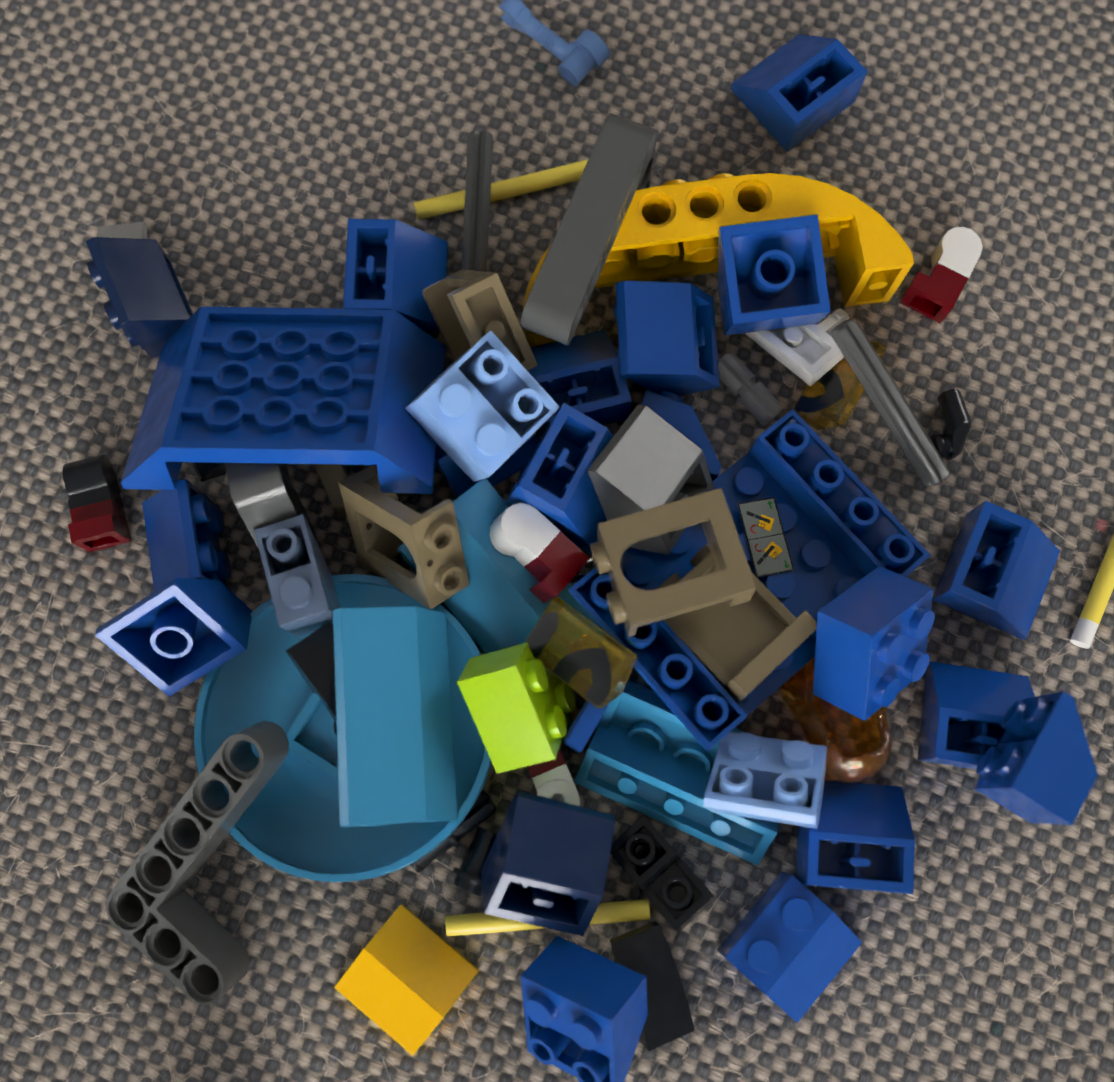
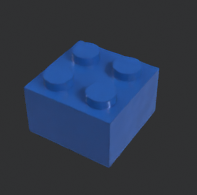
[813,566,935,721]

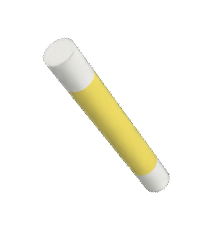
[1070,533,1114,649]

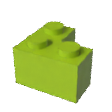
[457,642,576,774]

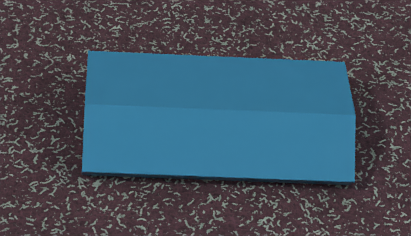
[397,478,606,667]
[333,606,458,827]
[574,677,779,865]

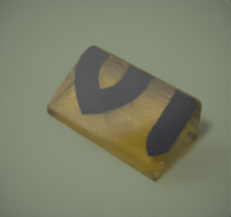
[794,340,887,430]
[525,596,638,708]

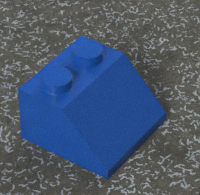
[718,214,831,336]
[95,578,252,697]
[717,872,862,1023]

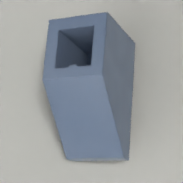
[254,514,340,637]

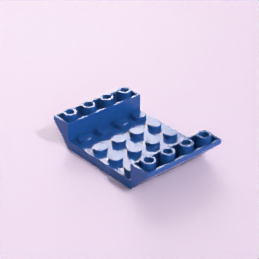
[121,307,446,494]
[568,409,931,751]

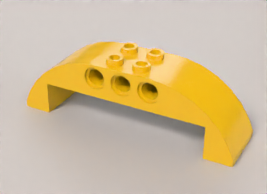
[522,173,914,347]

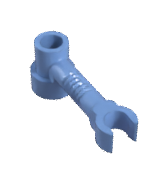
[498,0,610,86]

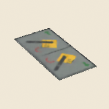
[737,497,794,578]

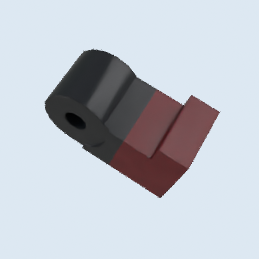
[62,455,131,552]

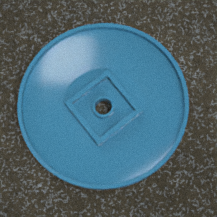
[194,574,492,882]

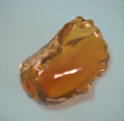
[779,657,891,783]

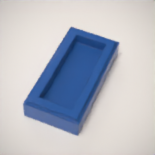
[562,699,608,754]

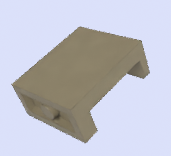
[422,269,538,371]
[658,544,817,704]

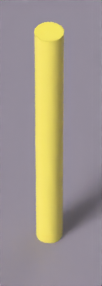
[413,159,588,220]
[445,899,650,937]

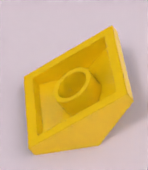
[334,904,479,1056]

